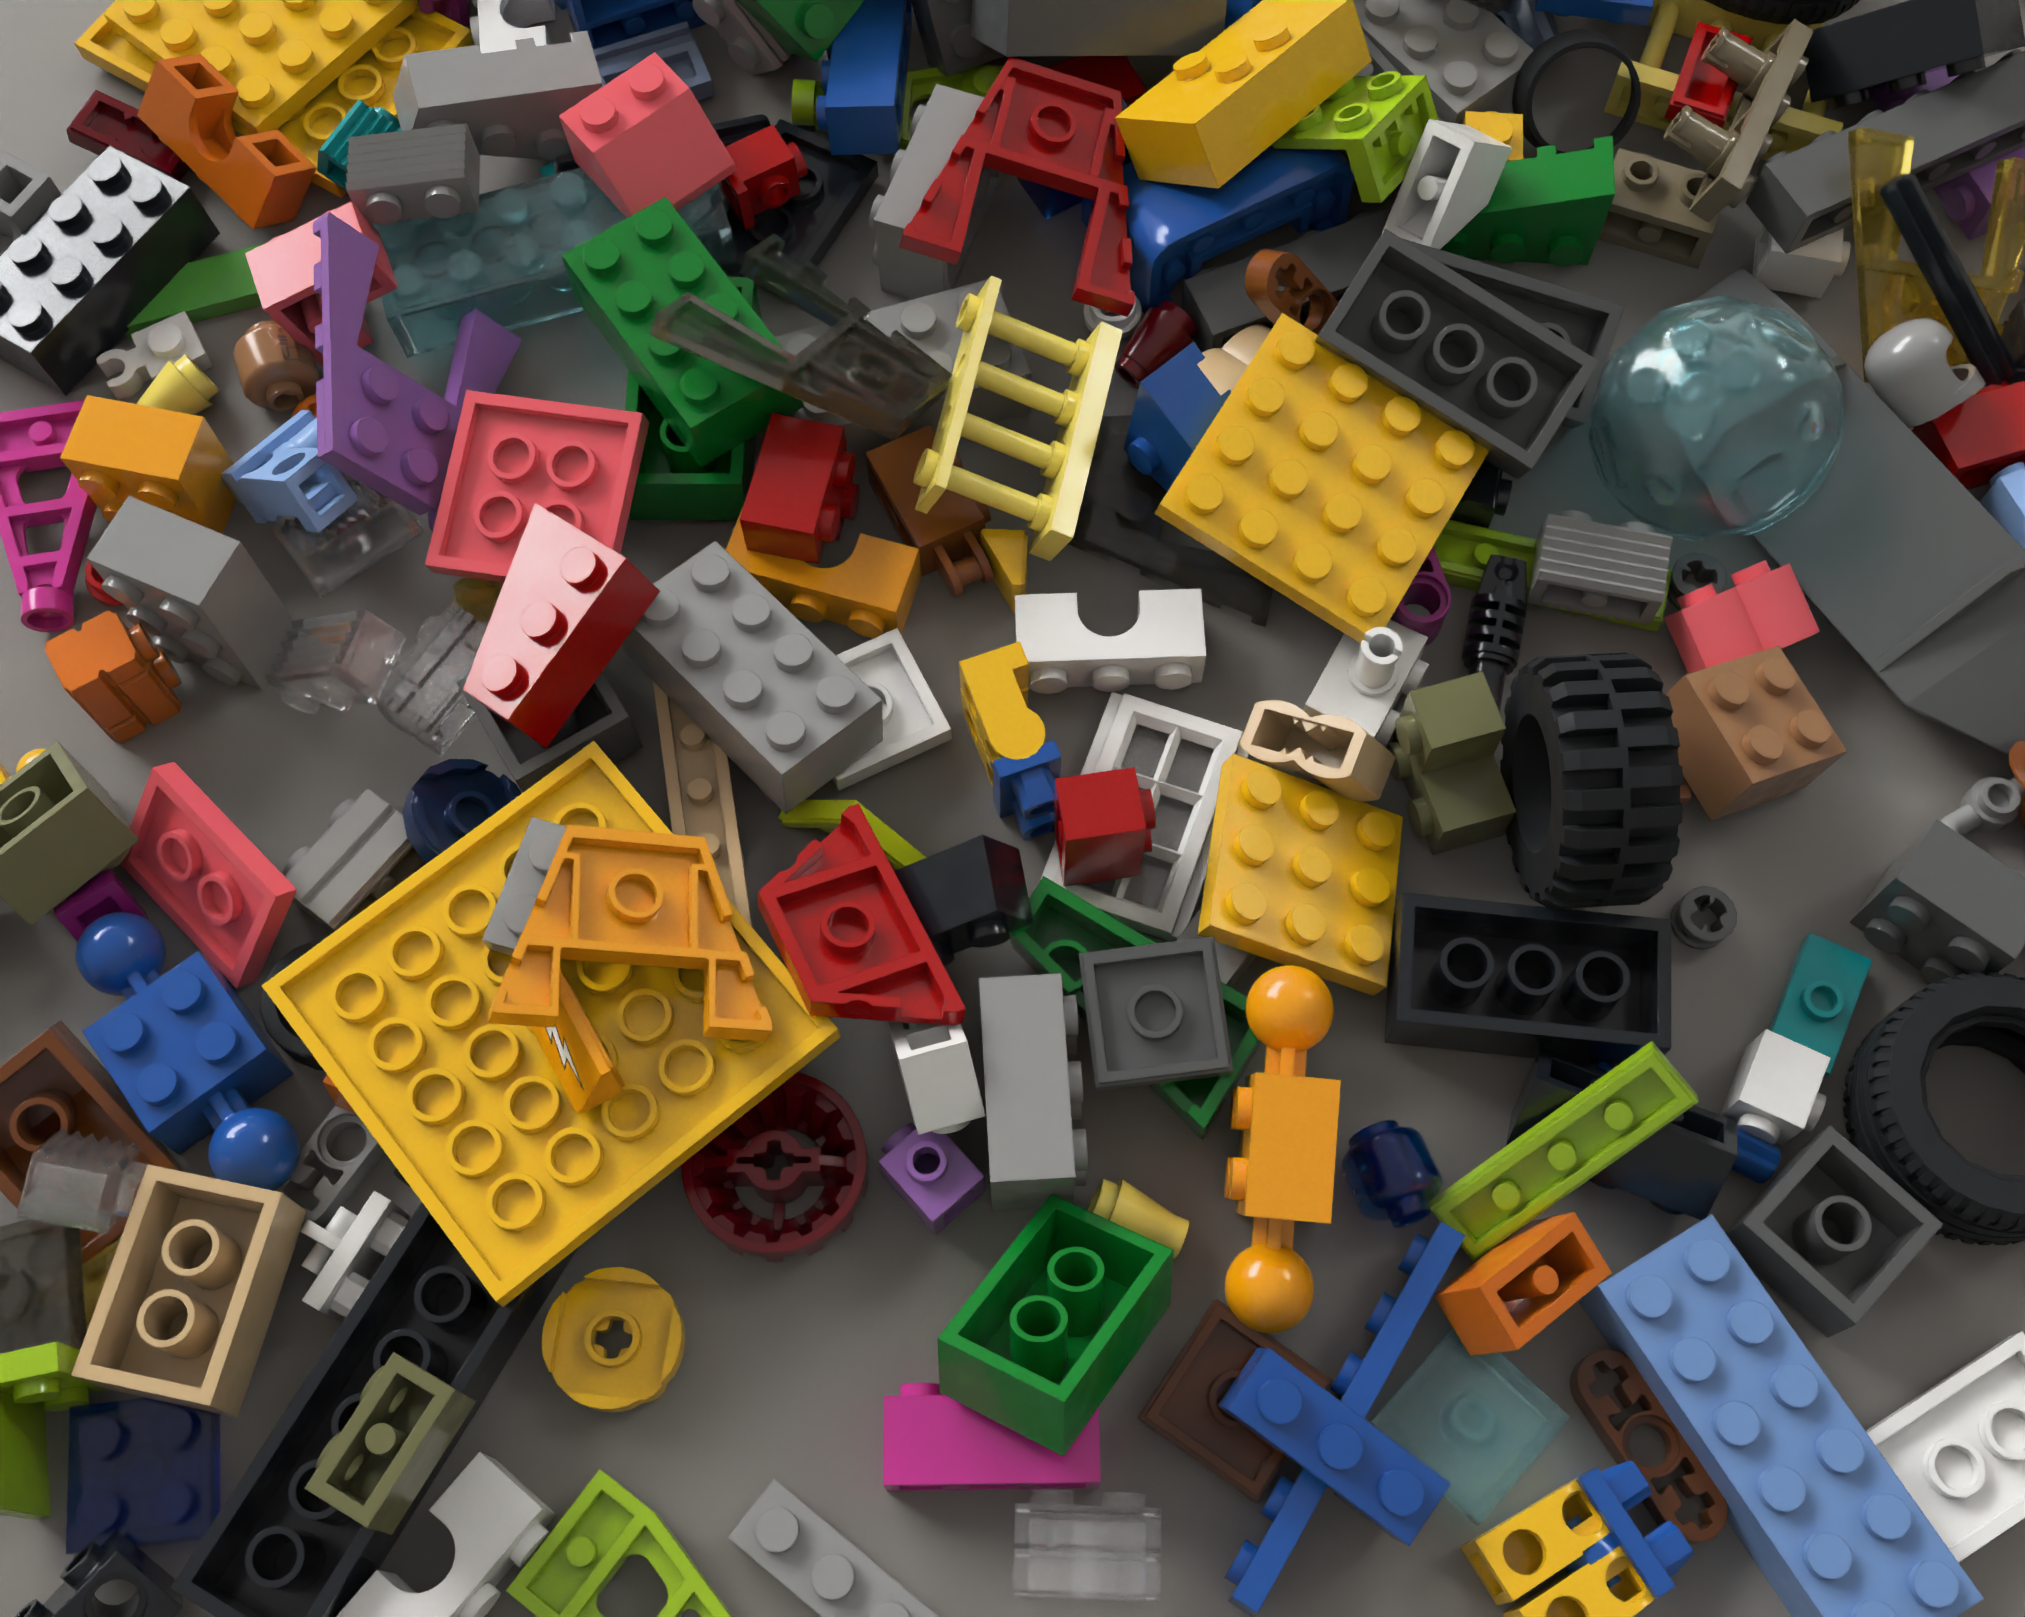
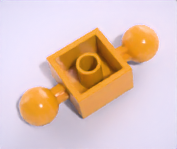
[1224,965,1341,1334]

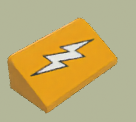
[530,968,625,1114]

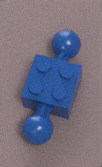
[76,912,301,1191]

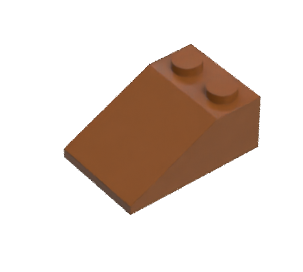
[0,1020,184,1272]

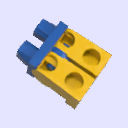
[959,641,1062,840]
[1460,1460,1694,1617]

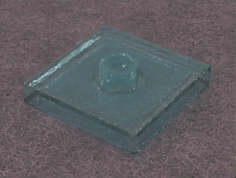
[1370,1328,1571,1526]

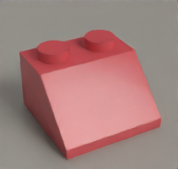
[559,52,737,218]

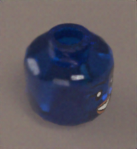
[1341,1120,1443,1228]

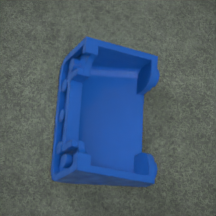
[1081,145,1354,315]

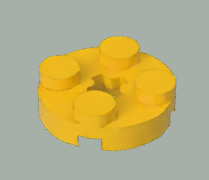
[542,1267,685,1412]

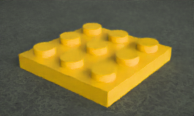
[1197,754,1403,996]

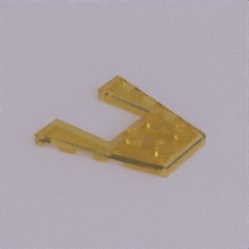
[1848,127,2025,395]

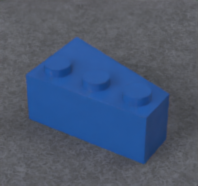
[1123,342,1231,492]

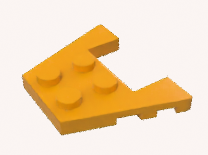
[488,824,772,1041]

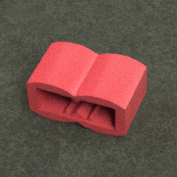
[1663,560,1820,674]

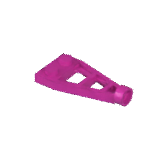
[0,400,97,632]

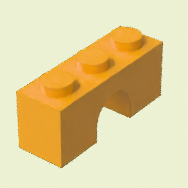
[726,502,922,638]

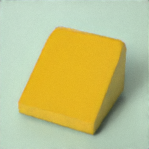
[980,528,1028,613]

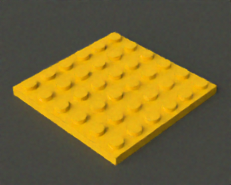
[261,741,841,1307]

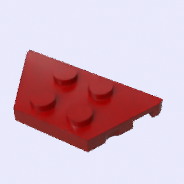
[757,804,966,1026]

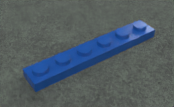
[1225,1222,1465,1617]

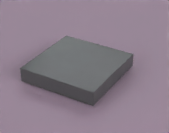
[1079,936,1233,1091]

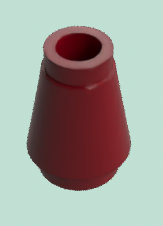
[1114,300,1198,389]

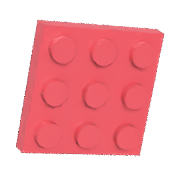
[425,390,649,583]

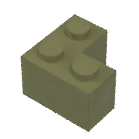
[1386,671,1516,855]

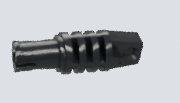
[1462,555,1527,712]

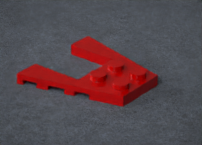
[899,57,1135,317]

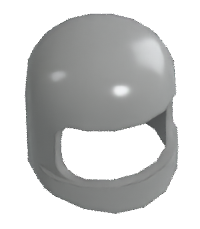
[1864,318,1986,428]

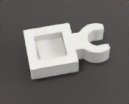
[96,311,214,400]

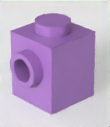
[878,1123,986,1236]

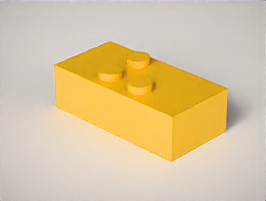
[1115,0,1372,189]

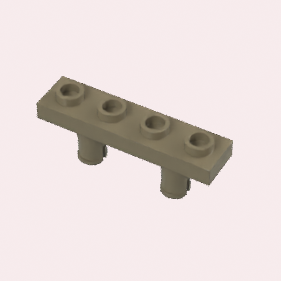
[1663,19,1814,223]

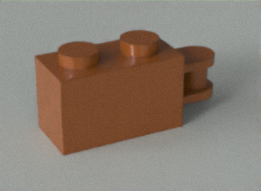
[865,424,994,597]

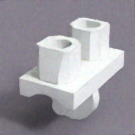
[300,1191,408,1321]

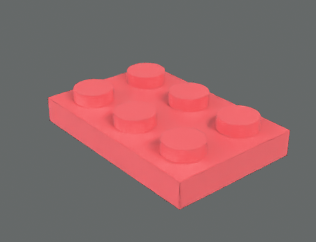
[120,762,297,989]

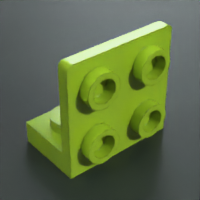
[1272,71,1438,203]
[0,1342,108,1520]

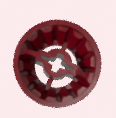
[681,1072,869,1262]

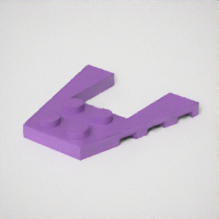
[313,212,521,516]

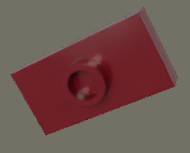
[66,89,190,181]

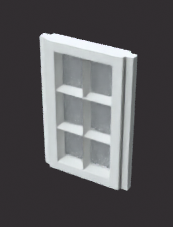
[1040,692,1249,941]

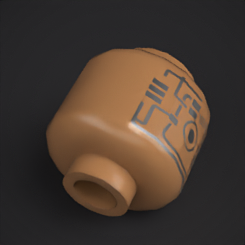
[233,320,320,412]

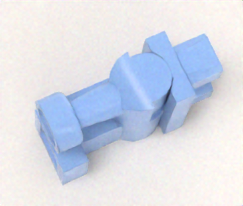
[222,410,359,533]

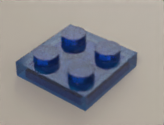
[66,1397,220,1555]

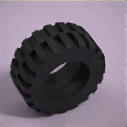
[1500,652,1683,909]

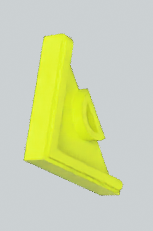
[778,800,927,870]

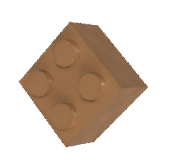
[1665,646,1847,821]

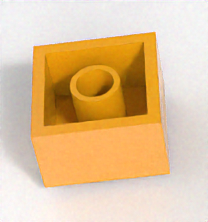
[60,395,236,534]

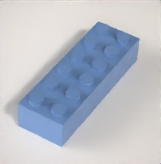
[1579,1214,1984,1617]

